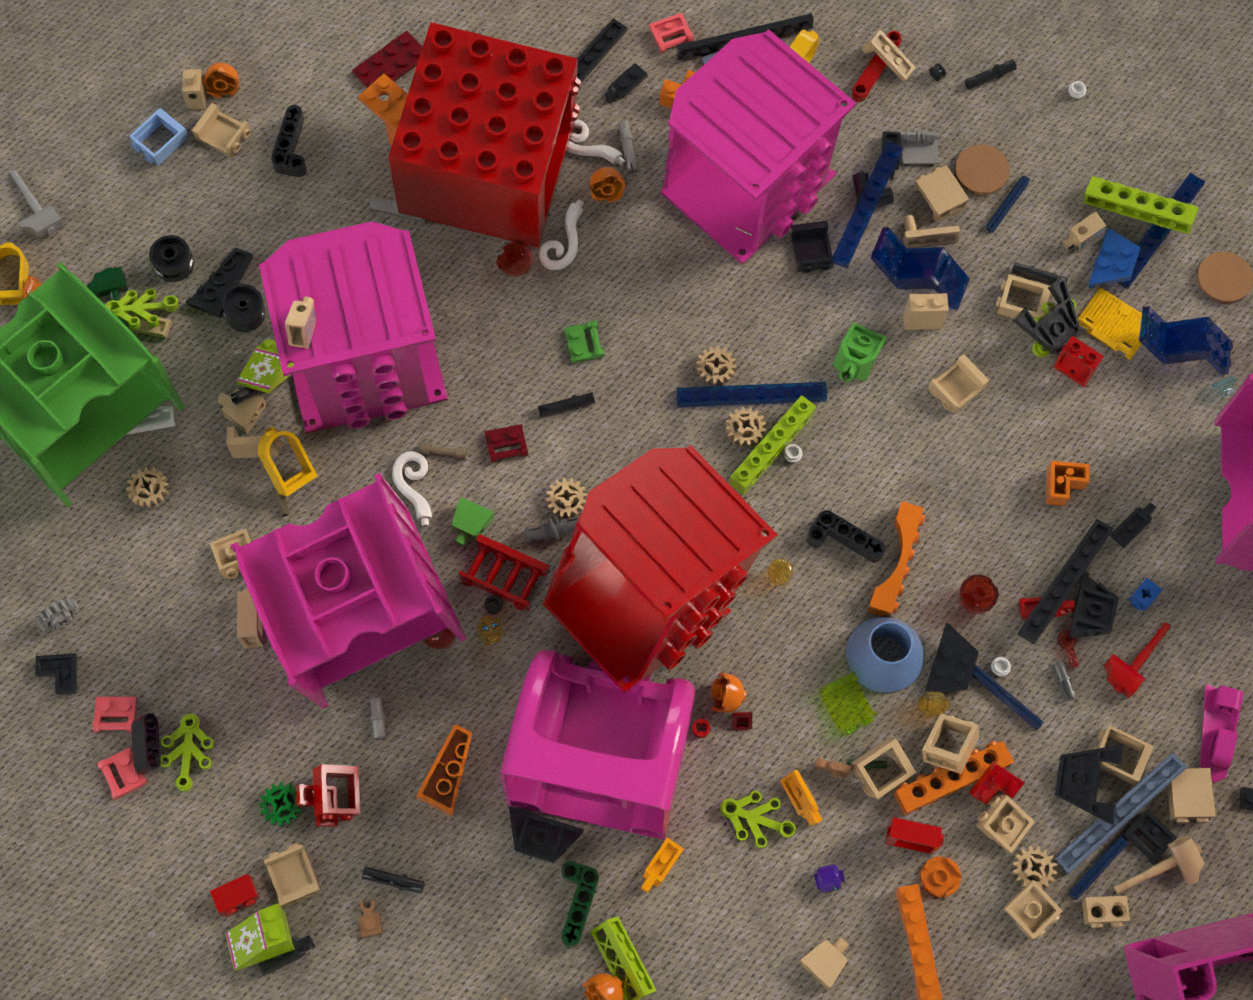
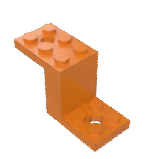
[358,74,408,146]

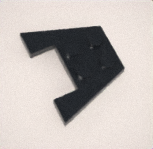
[1012,276,1082,355]
[1055,744,1125,826]

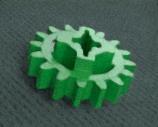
[259,782,302,827]

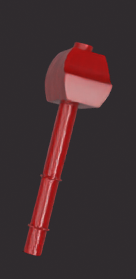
[1104,622,1171,699]

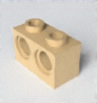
[1081,896,1130,928]

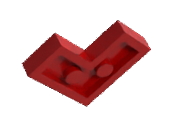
[969,761,1025,805]
[296,784,338,828]

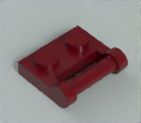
[485,424,529,463]

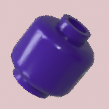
[814,864,845,893]

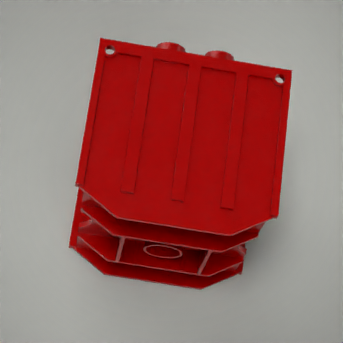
[542,445,778,694]

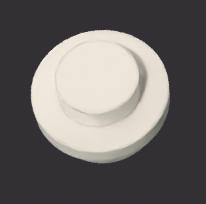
[1068,81,1086,99]
[783,444,802,463]
[991,657,1011,677]

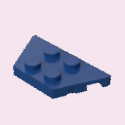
[1089,228,1140,289]

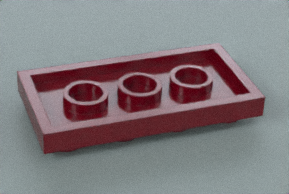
[352,30,423,88]

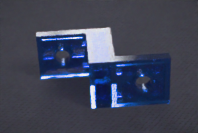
[870,227,970,309]
[1139,306,1233,375]

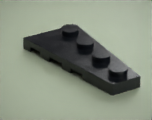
[186,247,253,318]

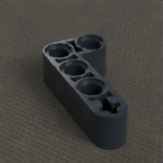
[271,105,307,177]
[807,510,885,562]

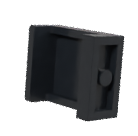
[790,221,835,273]

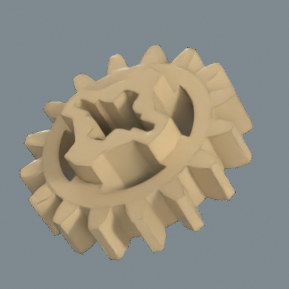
[696,346,737,386]
[725,407,766,448]
[126,467,170,509]
[546,478,587,519]
[1011,846,1057,889]

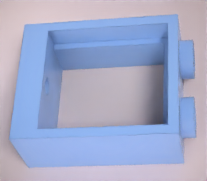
[129,108,189,166]

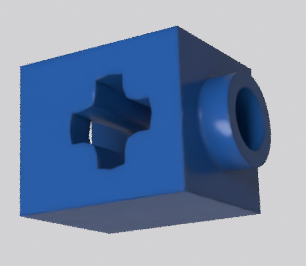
[1128,578,1162,612]

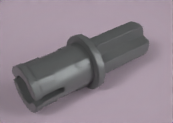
[1052,661,1076,701]

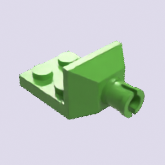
[832,322,887,382]

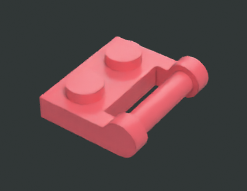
[649,13,694,53]
[93,697,138,732]
[97,747,148,800]

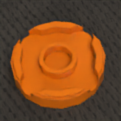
[920,856,961,898]

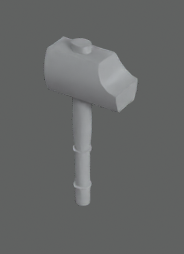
[11,170,64,239]

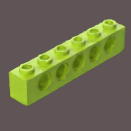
[1083,176,1199,235]
[729,395,817,495]

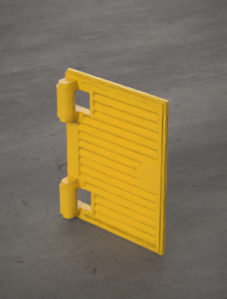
[1078,287,1156,360]

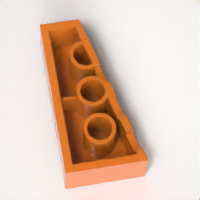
[416,724,473,817]

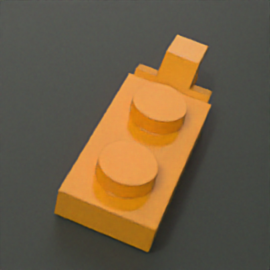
[780,770,822,826]
[641,838,684,894]

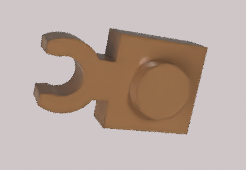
[815,758,851,779]
[359,899,383,938]

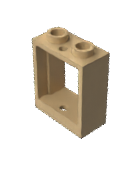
[995,274,1050,320]
[237,588,263,648]
[922,714,979,774]
[1093,725,1154,785]
[851,737,916,799]

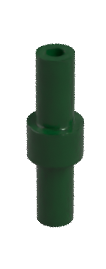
[846,759,887,770]

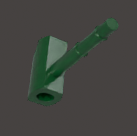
[87,266,129,327]

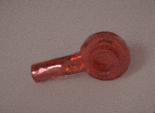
[1057,630,1079,669]

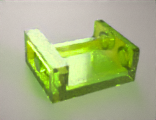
[818,672,877,735]

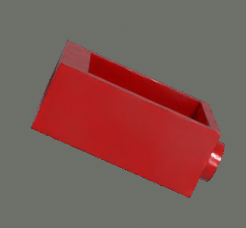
[1053,336,1104,388]
[313,764,360,821]
[885,817,944,854]

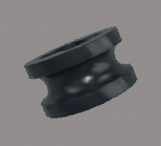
[929,63,946,81]
[484,595,502,615]

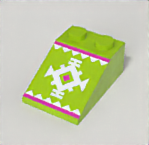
[236,339,294,393]
[225,904,294,971]

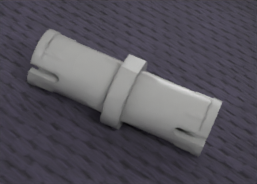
[370,698,386,740]

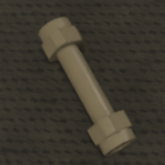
[420,442,467,460]

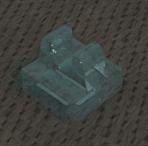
[1210,376,1237,397]

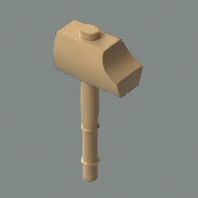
[1114,835,1205,894]

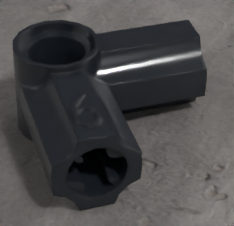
[852,171,894,210]

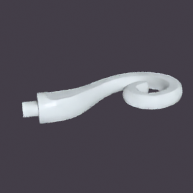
[567,119,626,167]
[539,200,584,271]
[392,451,432,528]

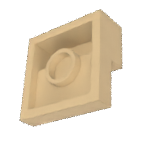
[210,528,251,579]
[976,795,1035,853]
[1003,880,1062,940]

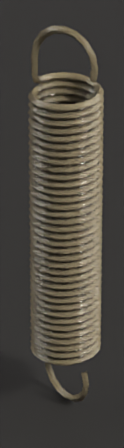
[273,484,290,522]

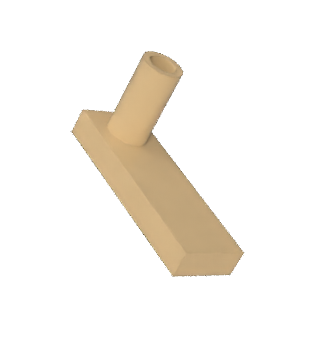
[862,30,916,81]
[903,215,960,248]

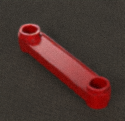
[851,31,902,102]

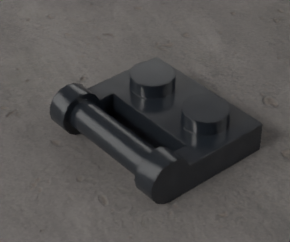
[1121,809,1177,865]

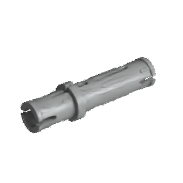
[618,121,638,174]

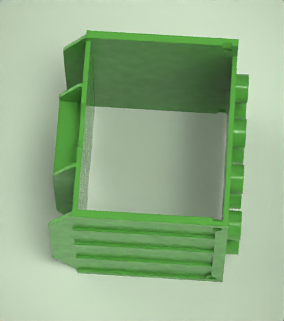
[0,262,185,508]

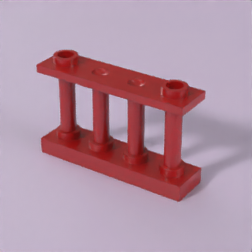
[458,534,550,611]

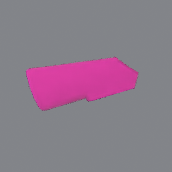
[1200,684,1244,783]

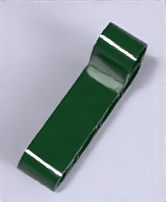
[561,861,599,948]

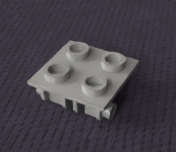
[901,131,939,164]

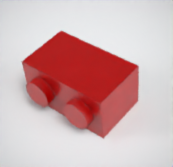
[210,874,260,917]

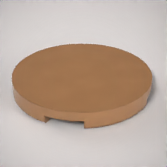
[955,145,1010,195]
[1197,252,1253,304]

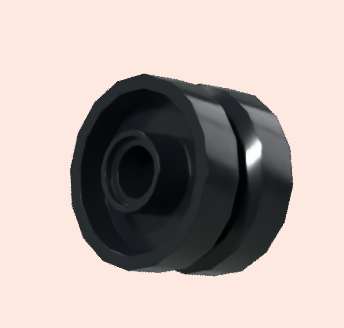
[149,235,195,283]
[222,284,266,332]

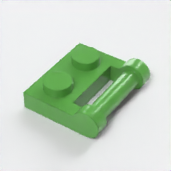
[564,321,604,363]

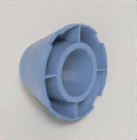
[846,617,924,693]

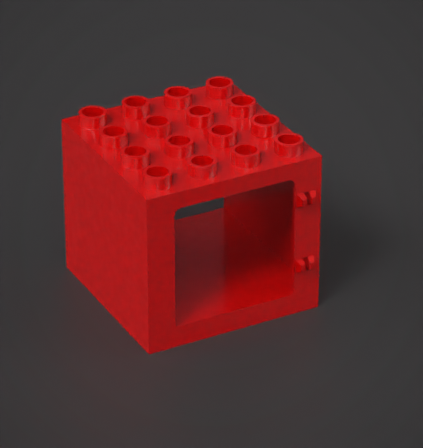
[388,22,581,248]

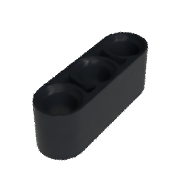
[131,713,161,775]

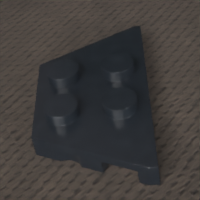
[1068,571,1119,639]
[924,623,979,696]
[509,806,584,864]

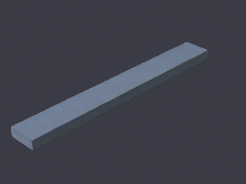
[1054,752,1187,875]

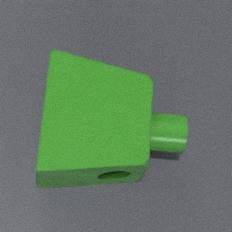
[451,497,494,547]

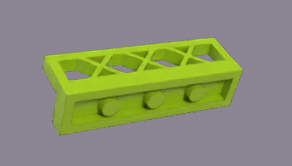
[590,916,657,1000]

